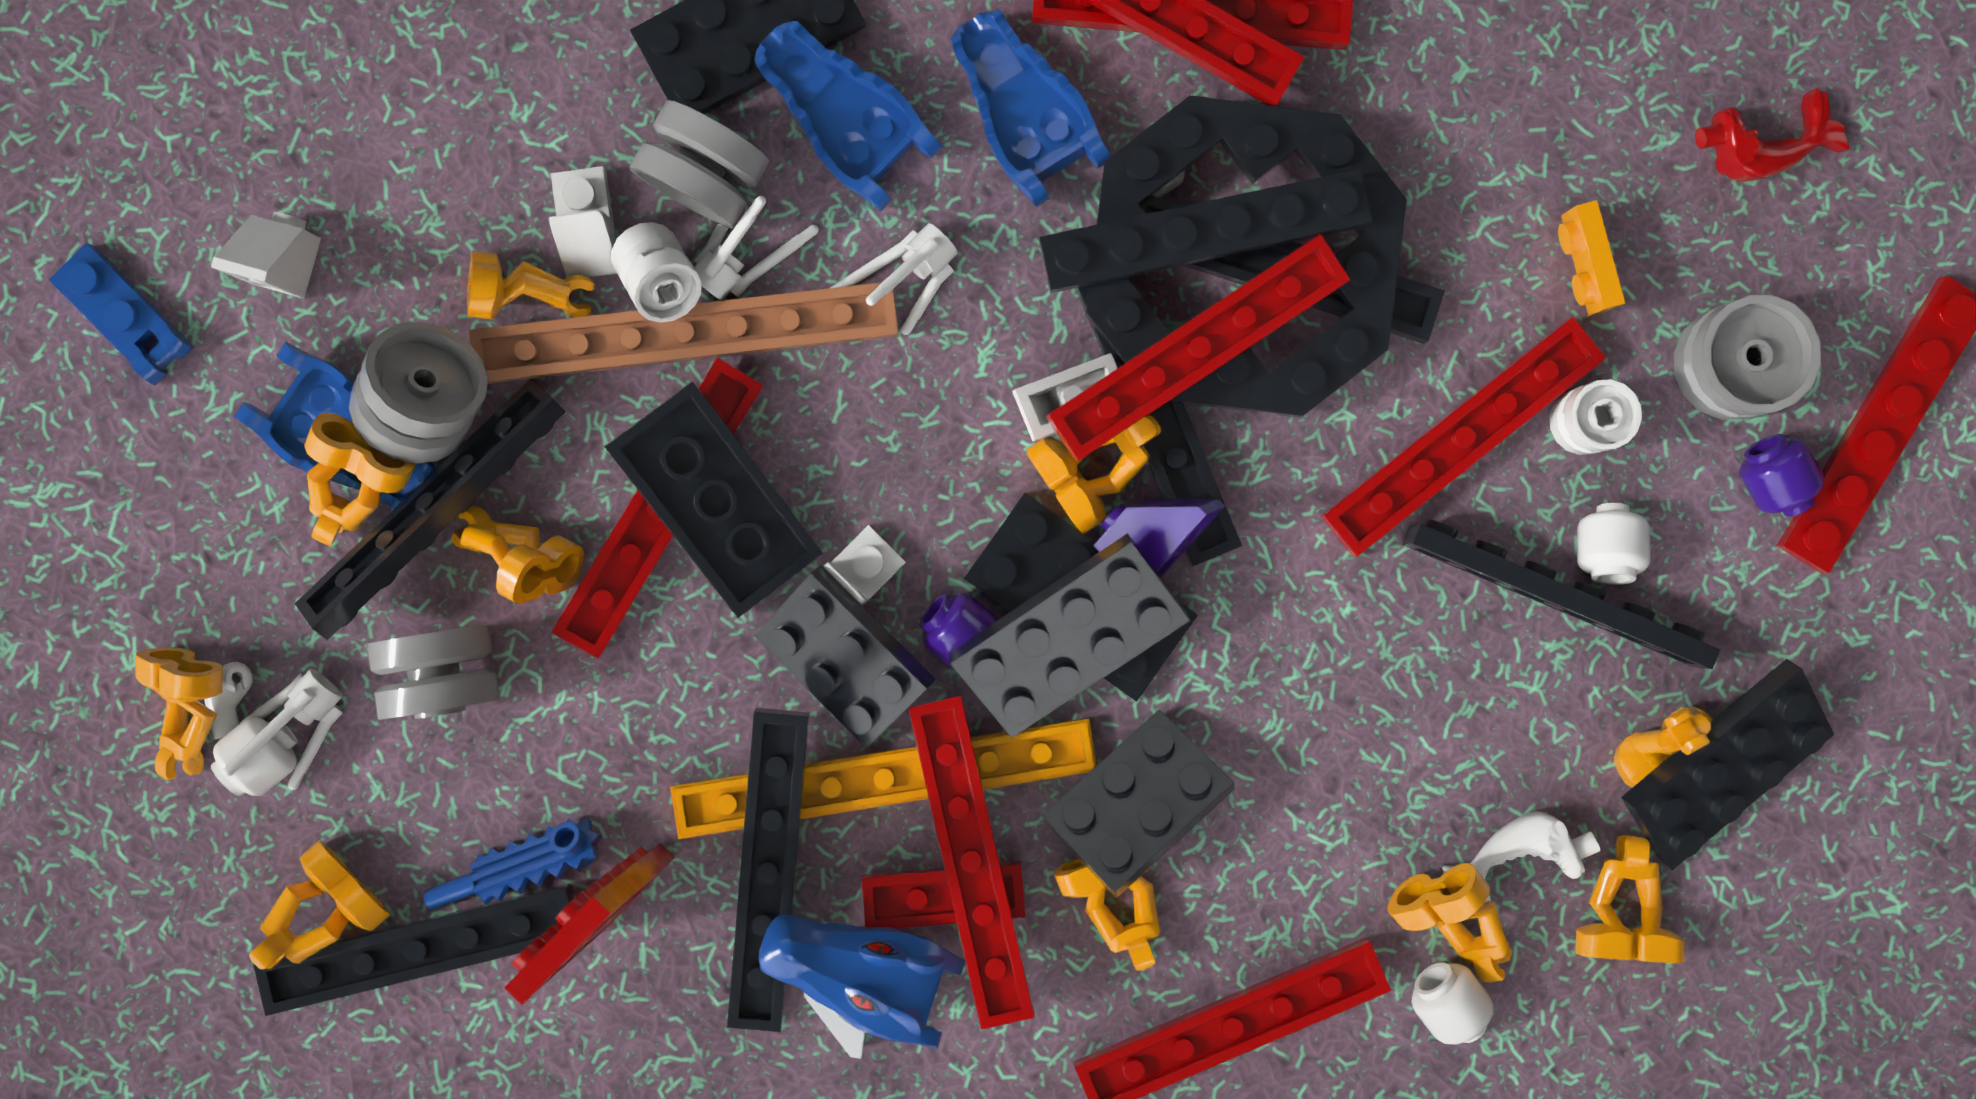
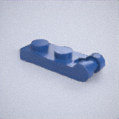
[49,243,194,385]

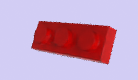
[861,861,1026,929]

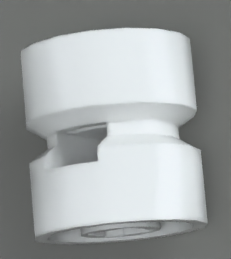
[611,222,702,323]
[1549,379,1642,455]

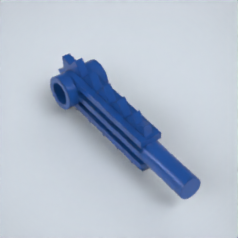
[423,818,602,910]

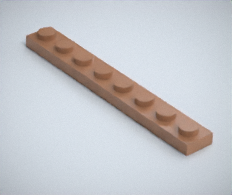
[469,282,899,384]

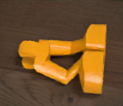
[467,250,595,320]
[304,413,417,546]
[1026,415,1161,534]
[451,506,584,604]
[135,647,223,780]
[1614,706,1713,788]
[1575,835,1685,964]
[249,839,392,969]
[1054,858,1161,971]
[1387,863,1512,983]

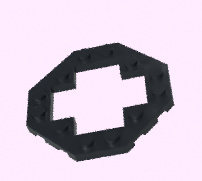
[1085,95,1407,418]

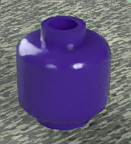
[1739,434,1825,516]
[919,592,998,670]

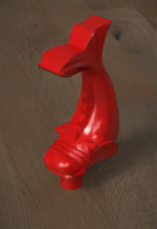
[1695,87,1849,182]

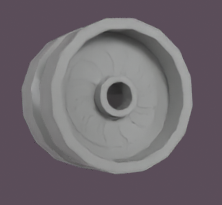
[629,100,770,229]
[1674,295,1821,420]
[349,322,488,464]
[366,625,500,720]

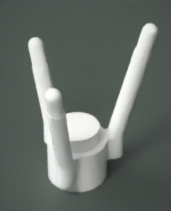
[694,196,819,301]
[830,223,958,335]
[222,669,344,790]

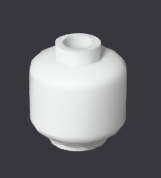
[1577,503,1651,585]
[211,717,298,796]
[1411,963,1494,1044]

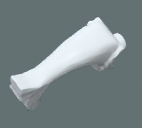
[1440,811,1601,902]

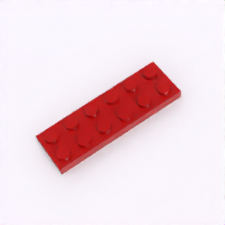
[504,843,675,1005]

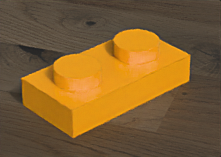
[1558,200,1625,316]

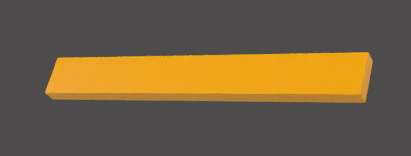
[670,718,1097,839]

